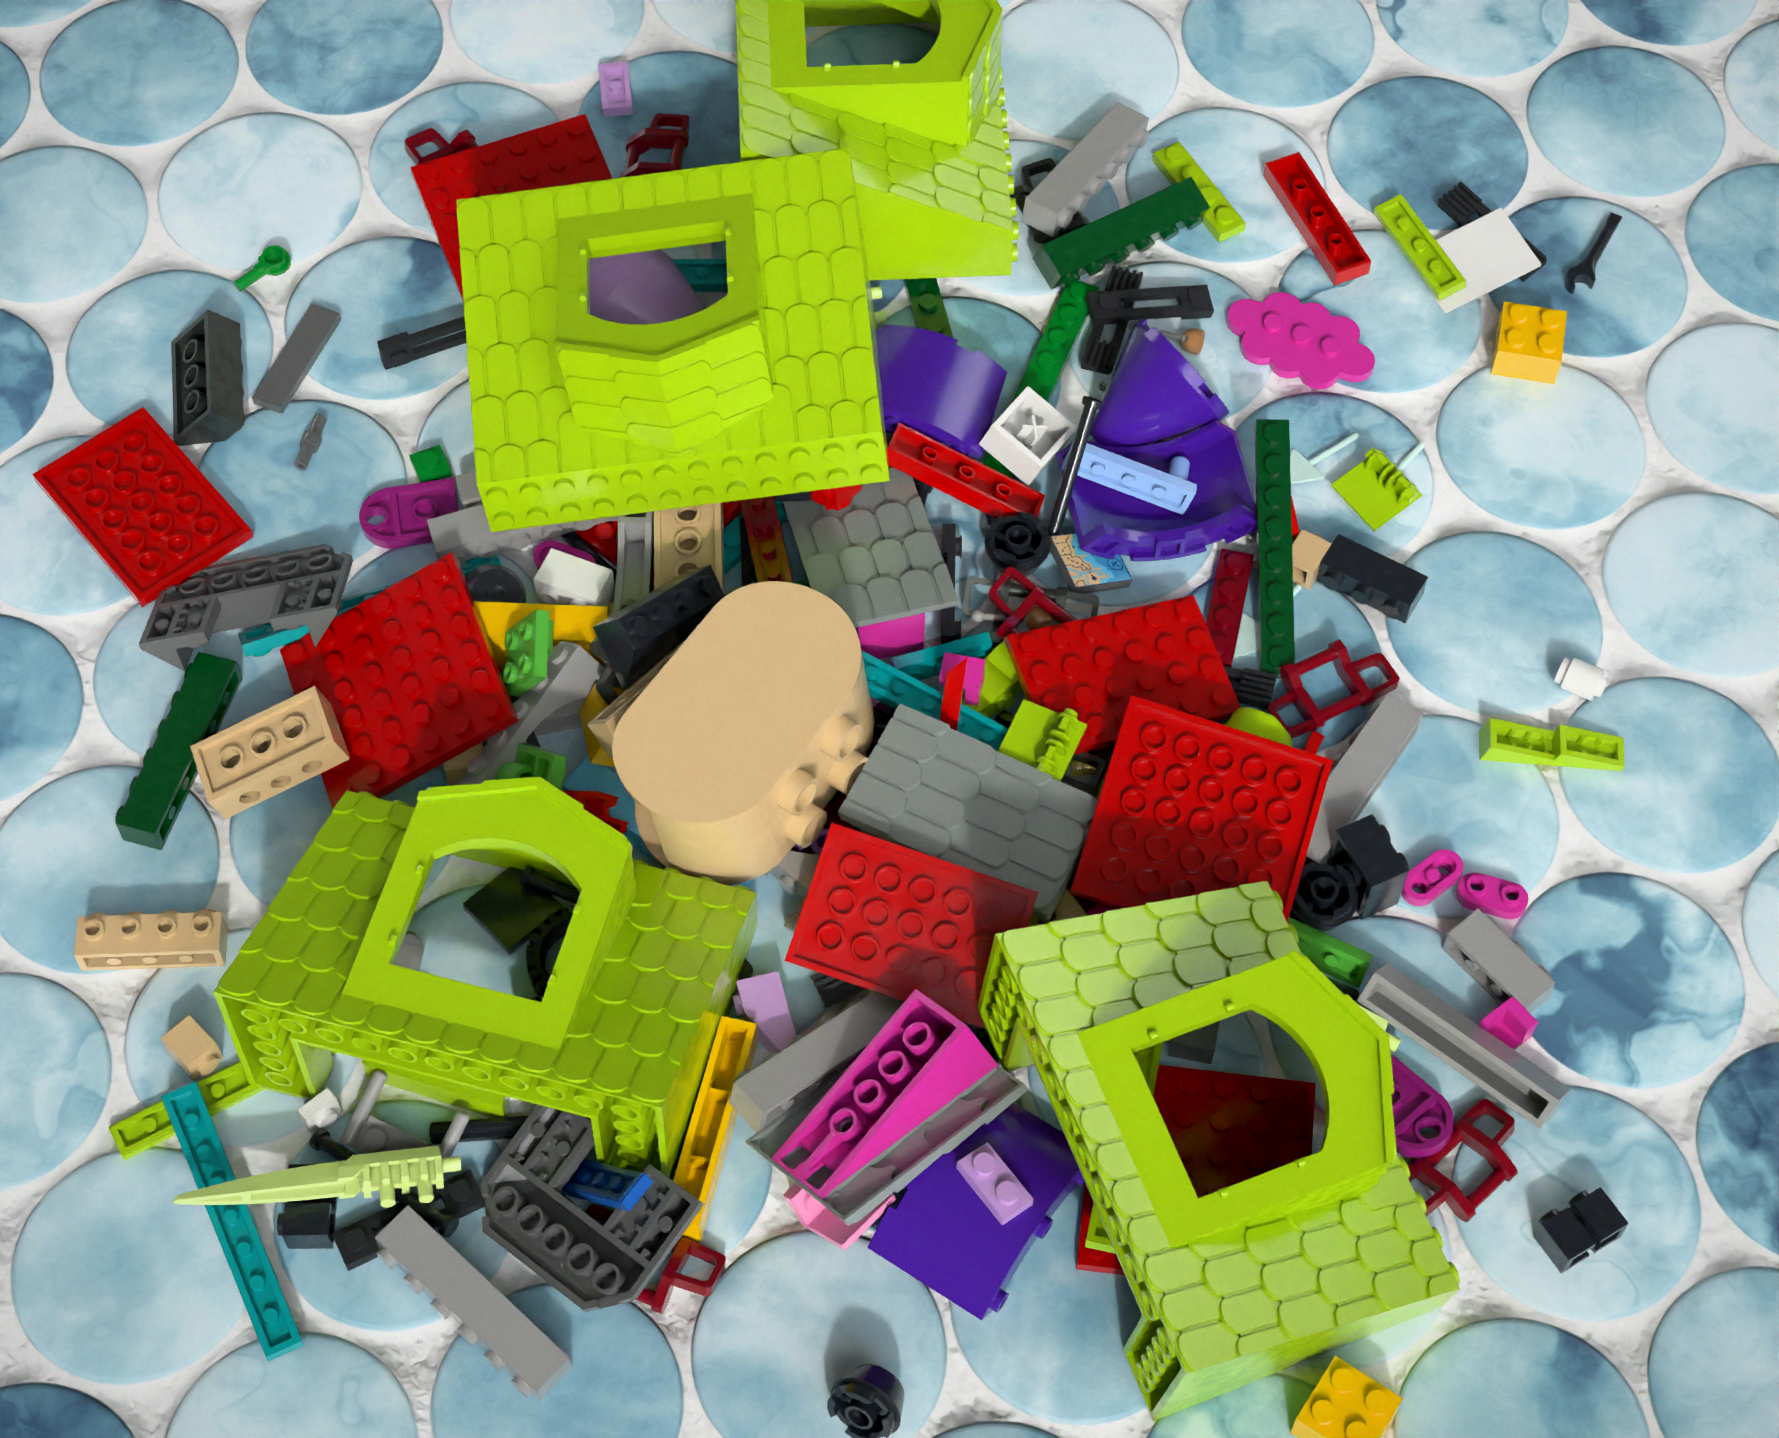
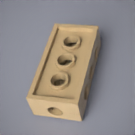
[654,502,725,595]
[190,686,350,819]

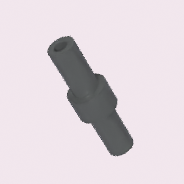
[294,414,327,470]

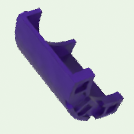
[876,325,1007,459]
[1056,420,1257,562]
[867,1102,1086,1321]

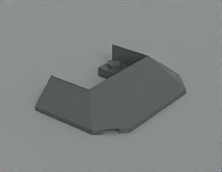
[139,544,353,672]
[481,1104,704,1312]

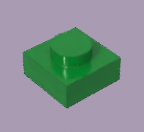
[409,445,452,483]

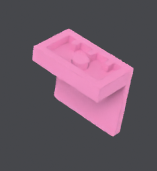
[783,1183,896,1250]

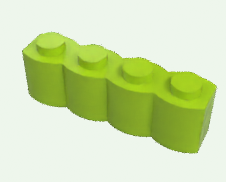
[961,641,1023,719]

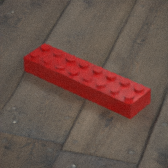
[1263,152,1372,286]
[887,423,1045,519]

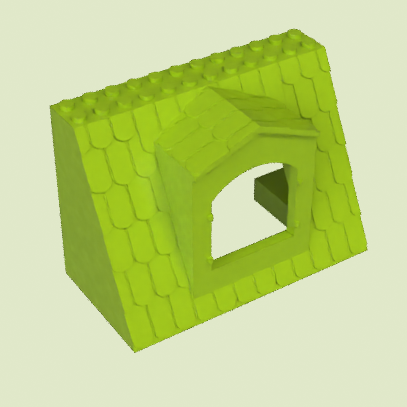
[735,0,1019,280]
[456,147,890,532]
[213,777,758,1181]
[977,881,1460,1422]

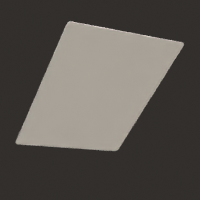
[1413,208,1541,313]

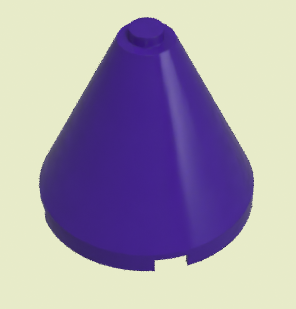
[1089,317,1230,447]

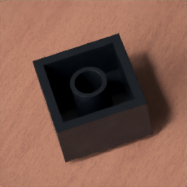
[1326,814,1409,920]

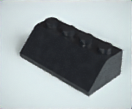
[593,565,725,690]

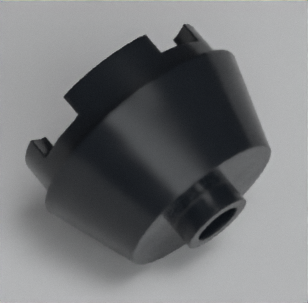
[984,512,1051,577]
[465,564,526,603]
[1291,862,1358,932]
[827,1364,905,1438]

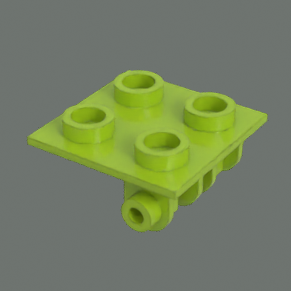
[1331,447,1422,532]
[998,699,1087,782]

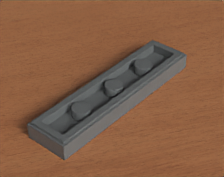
[252,304,341,414]

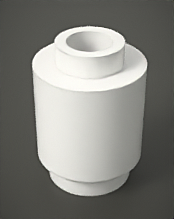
[1554,657,1609,701]

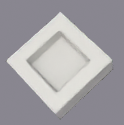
[298,1087,342,1134]

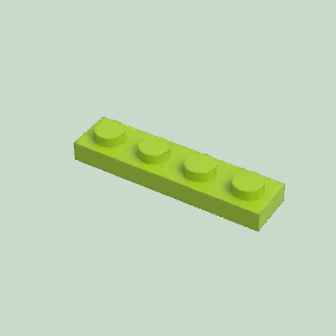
[1152,141,1246,242]
[1374,194,1466,301]

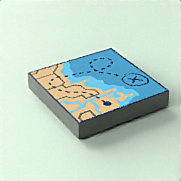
[1050,533,1133,593]

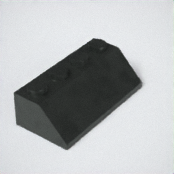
[171,309,245,446]

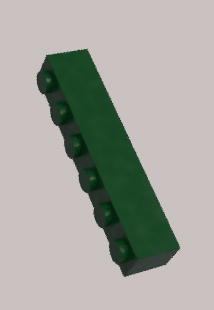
[1032,177,1210,290]
[115,651,242,850]

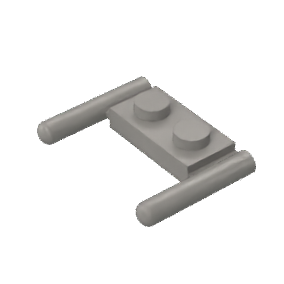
[340,1070,470,1186]

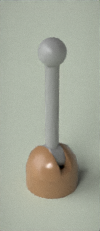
[1129,321,1205,355]
[971,606,1052,630]

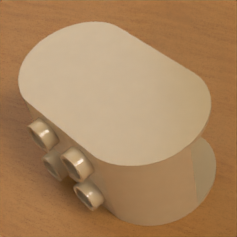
[612,581,874,885]

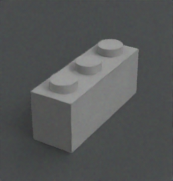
[1442,909,1556,1014]

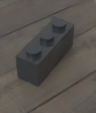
[1316,534,1428,624]

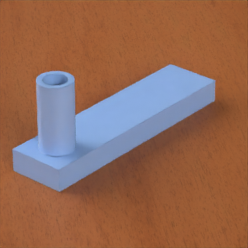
[1062,443,1197,515]

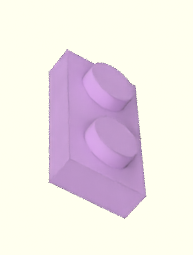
[598,61,633,117]
[956,1142,1034,1225]

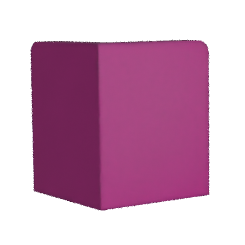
[939,652,986,706]
[1479,996,1538,1050]

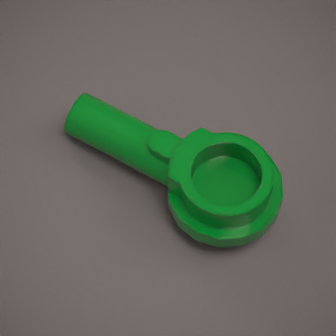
[233,246,291,292]

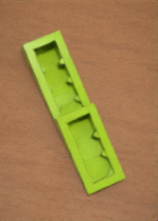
[1479,718,1625,771]
[362,1059,510,1118]

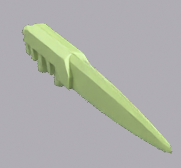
[173,1146,461,1208]

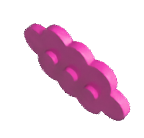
[1226,292,1375,389]

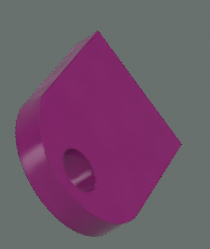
[359,478,459,549]
[1391,1054,1454,1158]

